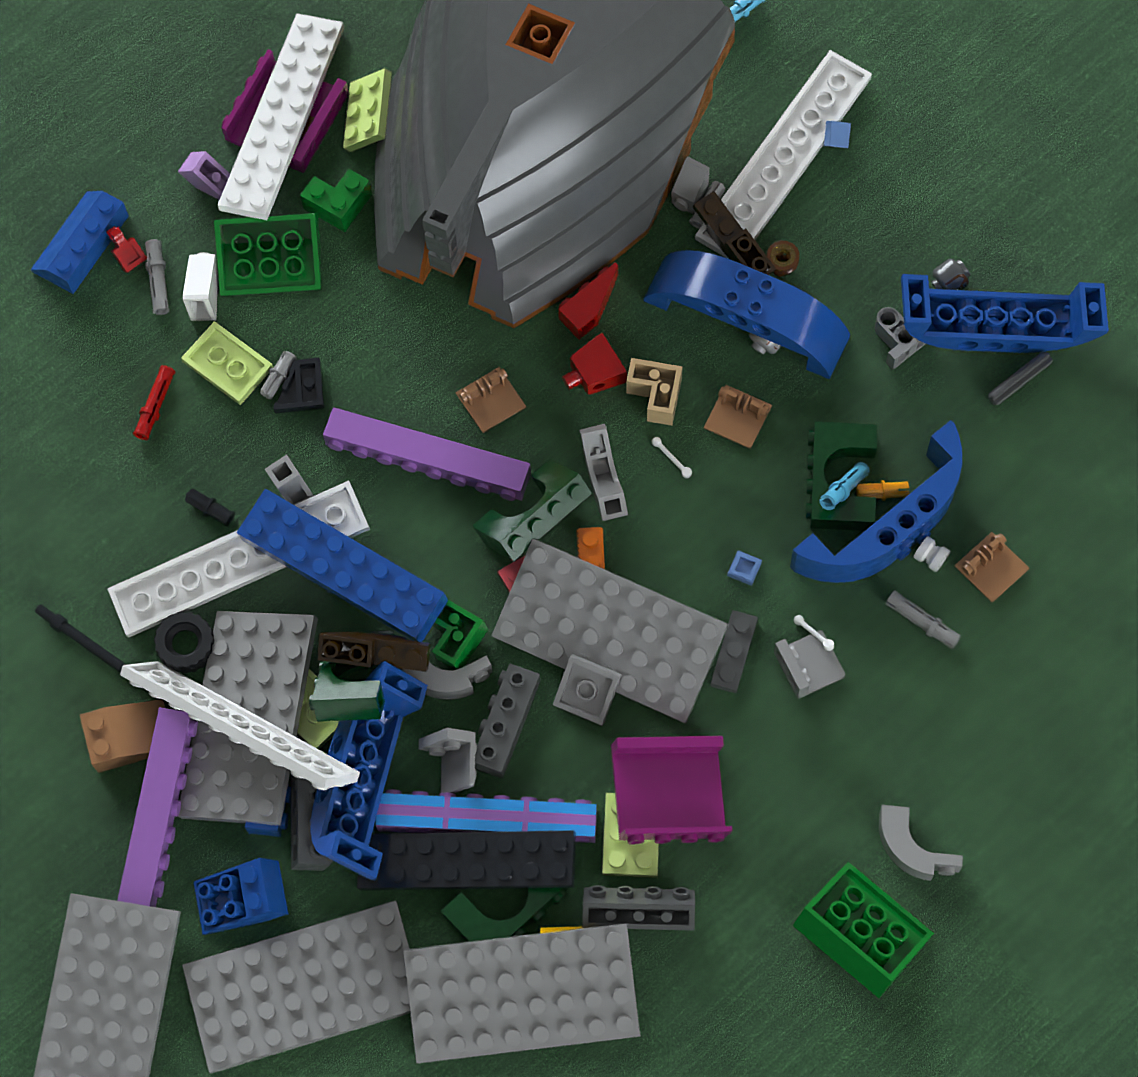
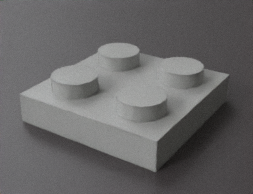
[553,654,622,725]

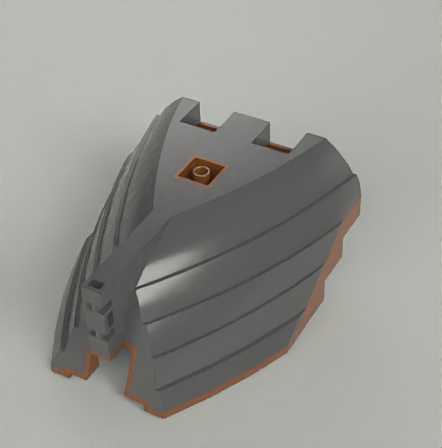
[374,0,735,328]

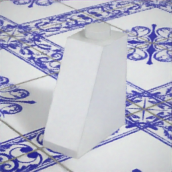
[183,252,218,321]

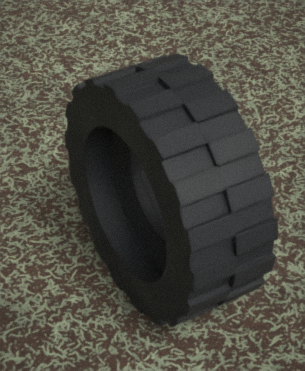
[154,612,214,674]

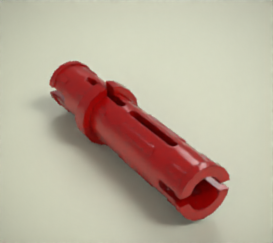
[133,365,176,440]

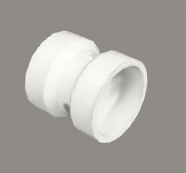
[913,536,950,572]

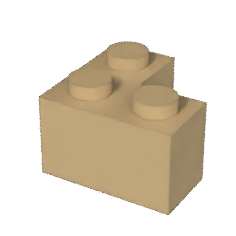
[626,358,682,426]

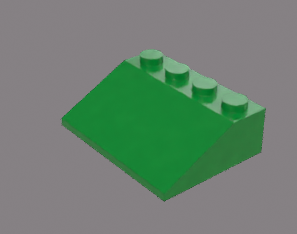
[214,213,321,296]
[792,862,934,998]

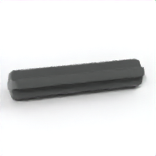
[988,352,1053,405]

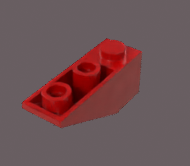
[558,262,618,340]

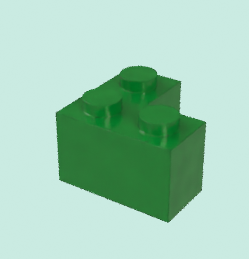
[300,169,372,232]
[432,600,489,670]

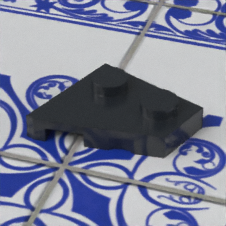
[274,358,324,414]

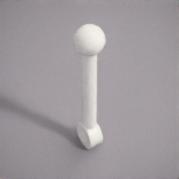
[652,437,692,478]
[794,615,834,651]

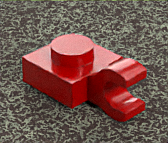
[106,226,147,273]

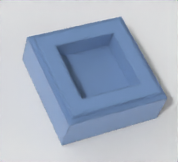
[824,121,851,148]
[727,550,762,586]

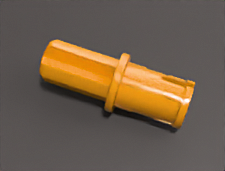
[856,480,909,501]

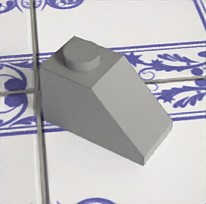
[672,156,710,214]

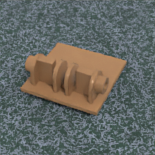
[456,367,526,433]
[704,384,772,449]
[955,532,1030,603]

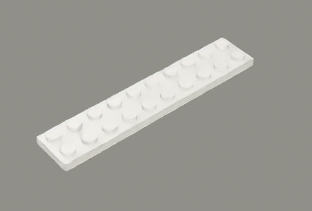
[218,14,344,220]
[695,50,872,259]
[108,481,370,637]
[120,661,360,790]

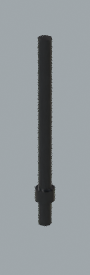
[35,604,162,700]

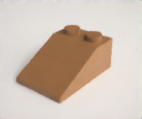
[80,699,165,773]

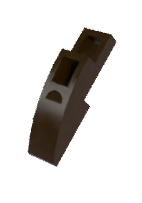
[692,191,776,275]
[318,632,430,672]

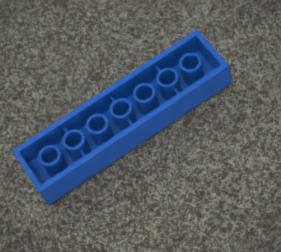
[237,488,448,642]

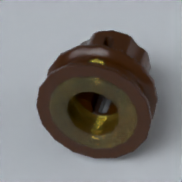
[767,241,800,277]

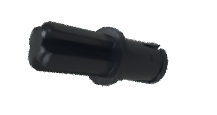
[185,489,235,527]

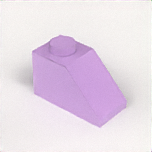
[178,151,230,200]

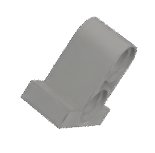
[875,307,926,370]

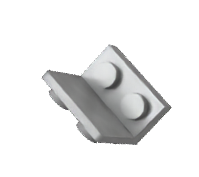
[774,630,845,699]
[419,728,477,793]

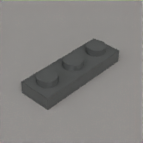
[711,610,758,693]

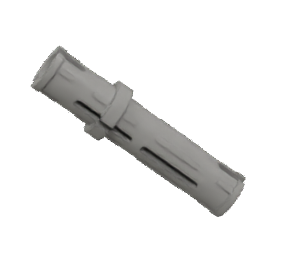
[145,239,169,315]
[885,590,961,650]

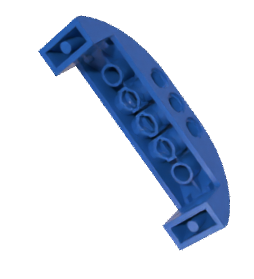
[644,250,851,379]
[901,274,1109,353]
[790,420,962,583]
[311,661,428,880]

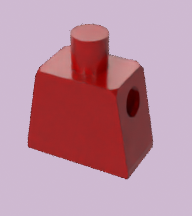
[562,333,627,395]

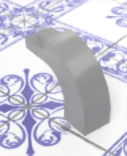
[579,424,628,521]
[265,455,314,505]
[400,656,493,700]
[879,805,963,881]

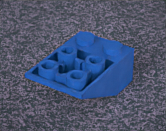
[194,858,288,935]

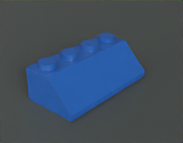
[31,191,129,294]

